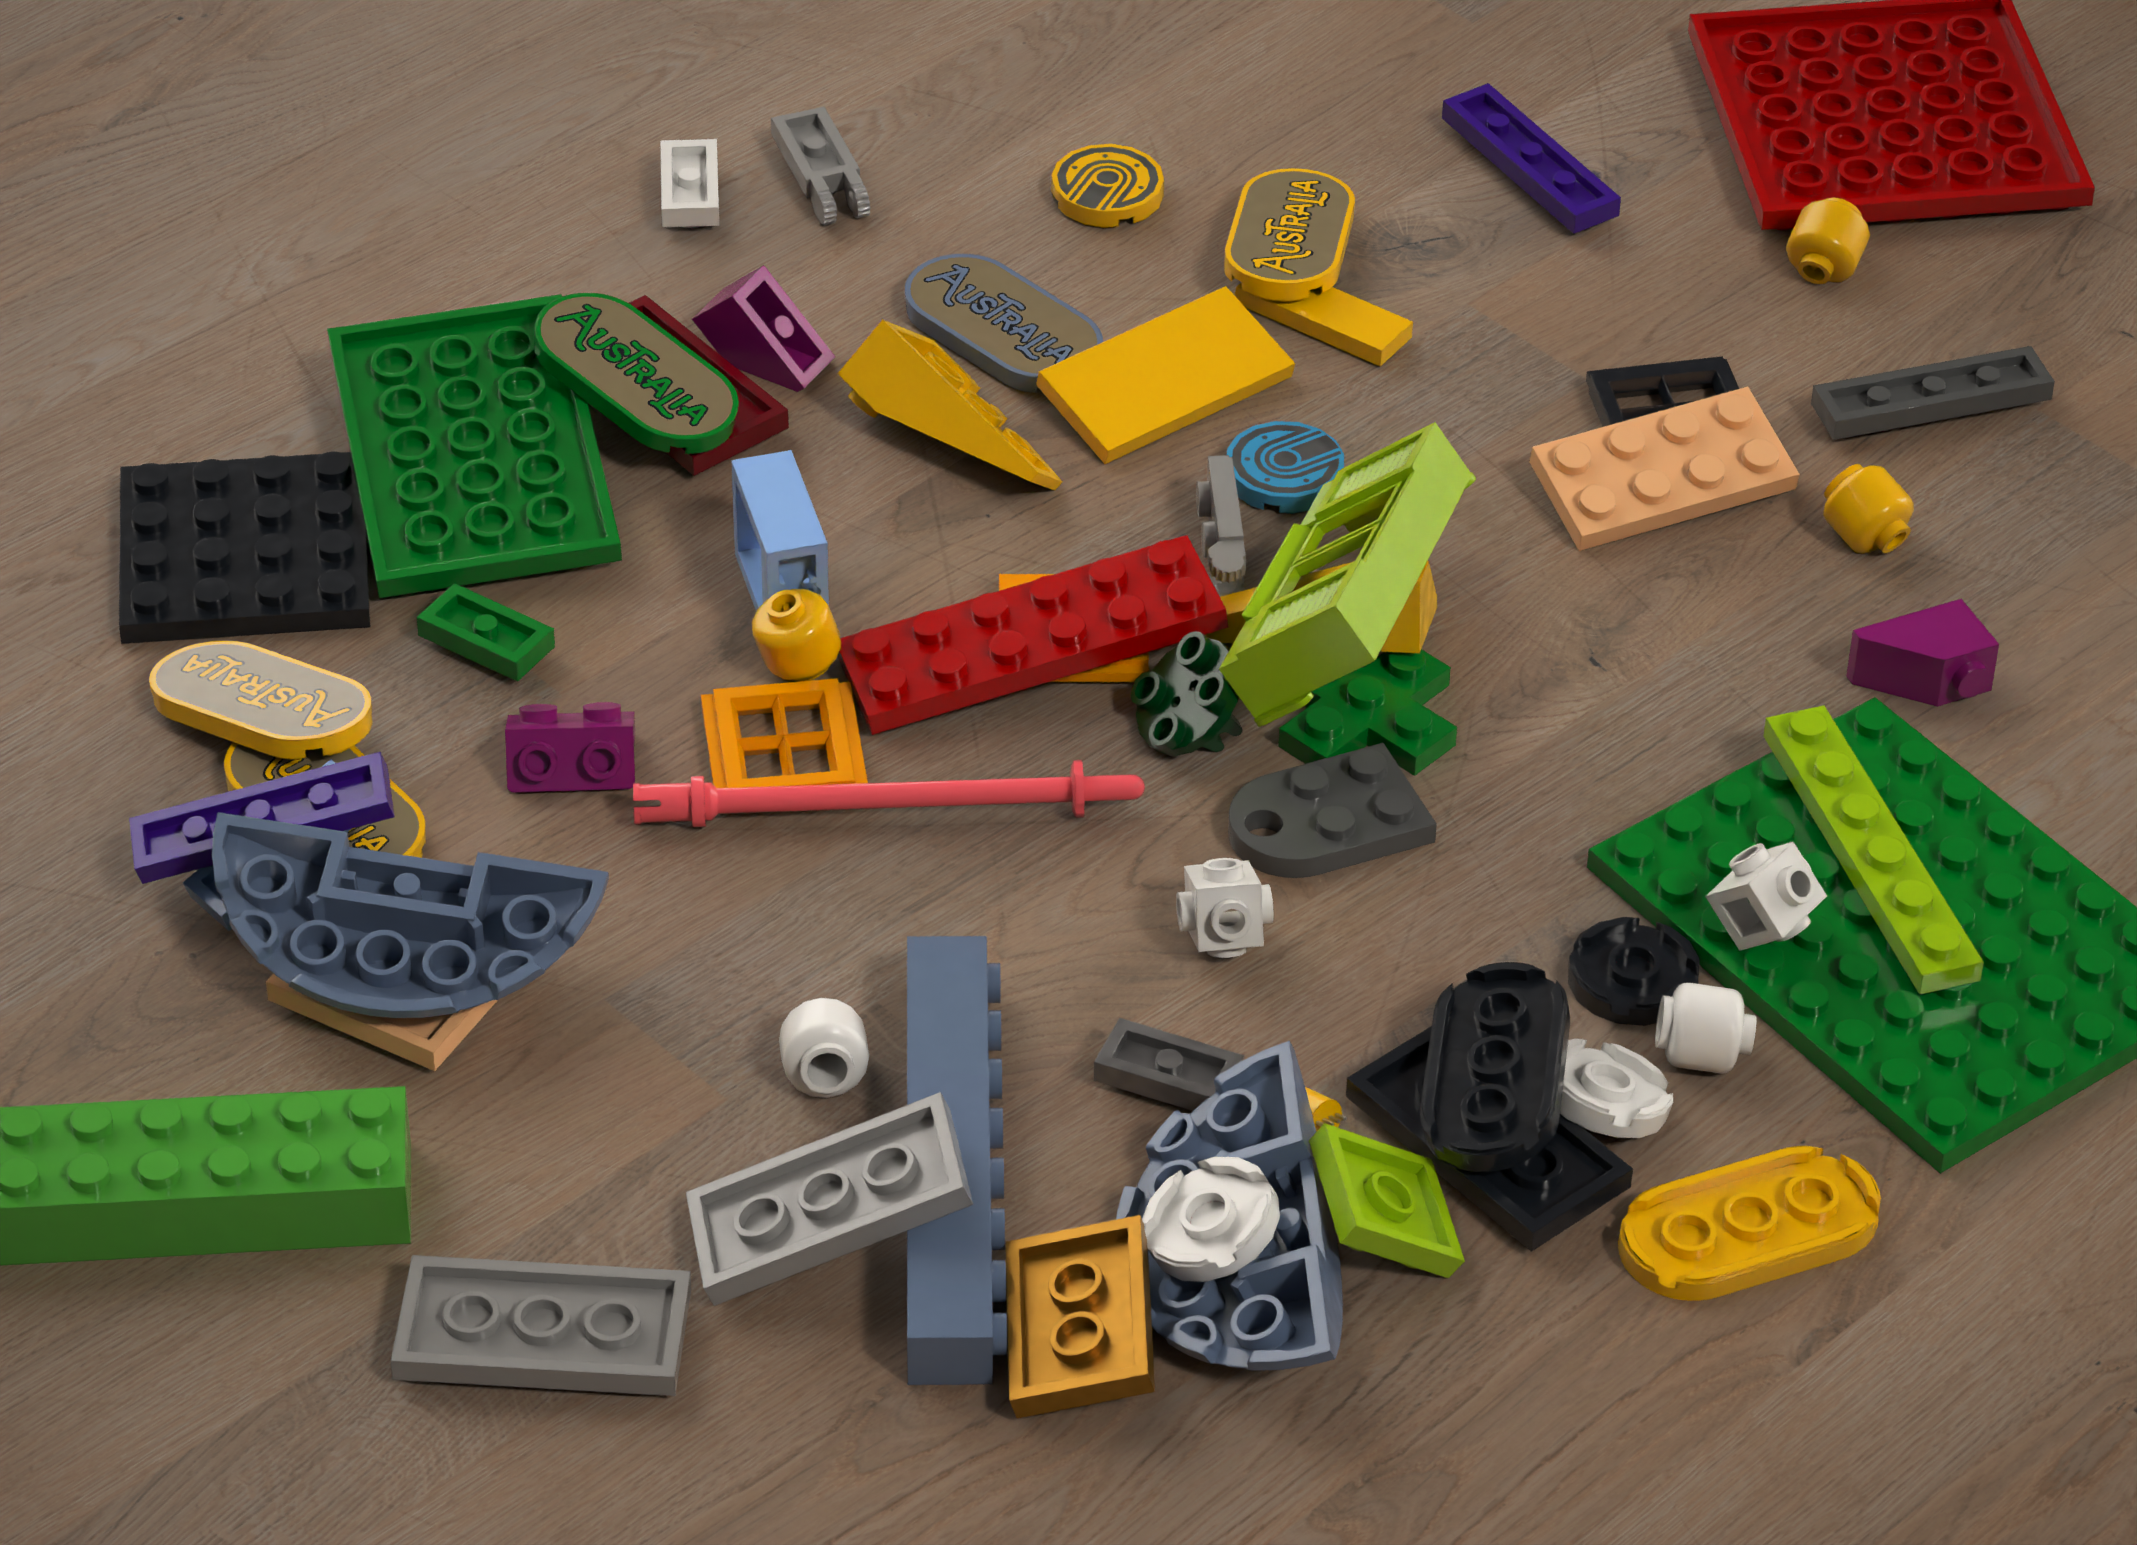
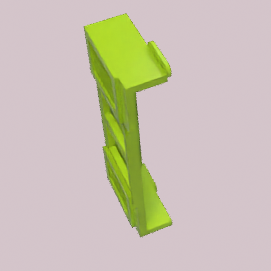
[1219,422,1476,727]

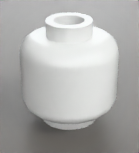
[1655,983,1756,1074]
[779,998,869,1098]

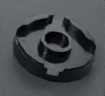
[1568,917,1699,1026]

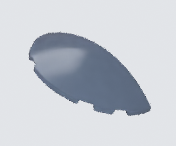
[212,812,609,1018]
[1116,1040,1343,1371]

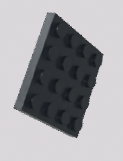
[119,451,371,644]

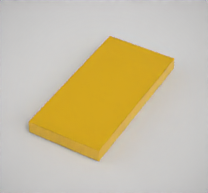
[1036,286,1296,464]

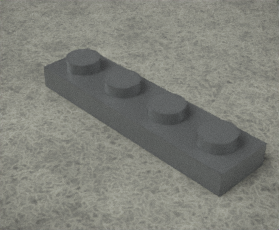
[1811,346,2055,440]

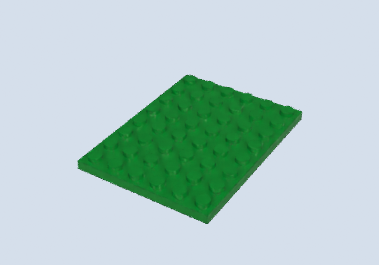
[1587,697,2137,1174]

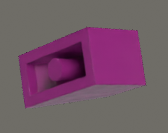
[692,265,835,392]
[1846,598,1999,707]

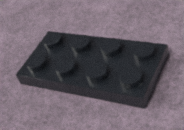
[1346,1026,1633,1252]

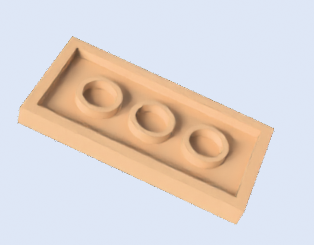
[1529,386,1800,551]

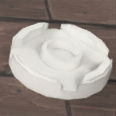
[1560,1039,1673,1138]
[1142,1157,1280,1282]

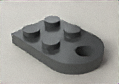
[1228,743,1437,878]

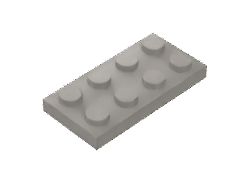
[686,1092,973,1306]
[391,1255,692,1396]

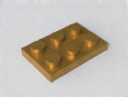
[1006,1215,1155,1419]

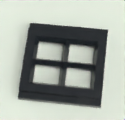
[1586,356,1739,427]

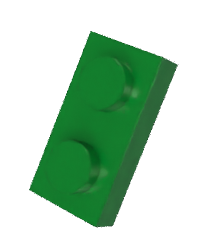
[417,583,555,682]

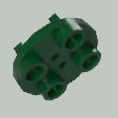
[1130,631,1243,756]

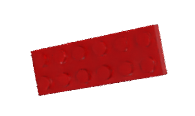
[838,535,1229,735]

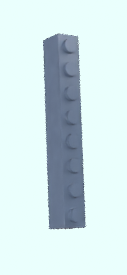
[907,936,1007,1385]

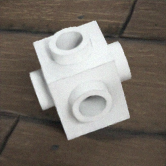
[1705,842,1827,951]
[1176,858,1274,958]

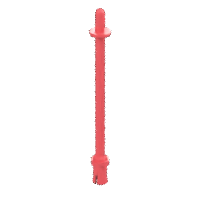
[633,760,1145,828]

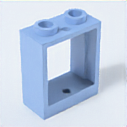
[731,450,829,611]

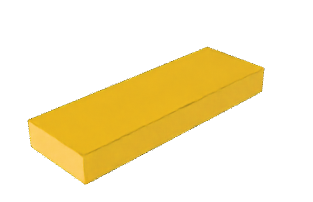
[1235,283,1413,367]

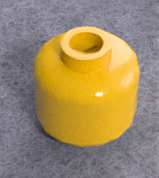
[1786,198,1870,284]
[1823,464,1914,554]
[752,589,841,681]

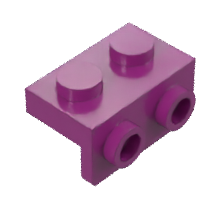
[505,702,635,792]

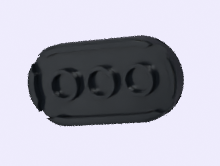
[1420,962,1571,1172]

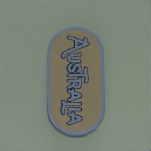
[905,254,1103,393]

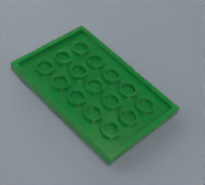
[327,294,622,598]

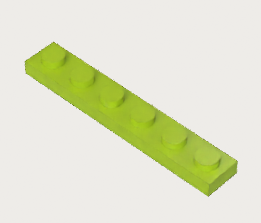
[1763,705,1984,994]

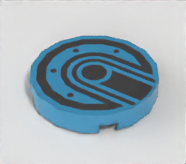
[1227,421,1344,514]

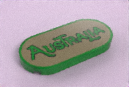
[534,293,739,454]

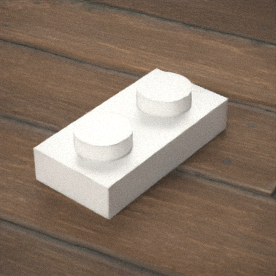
[660,139,719,229]

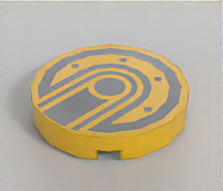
[1051,144,1164,228]

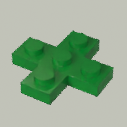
[1278,649,1457,776]

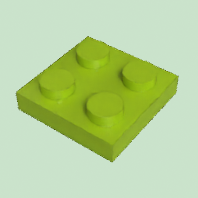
[1309,1123,1465,1278]

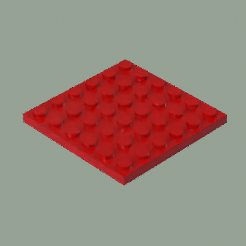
[1688,0,2095,230]

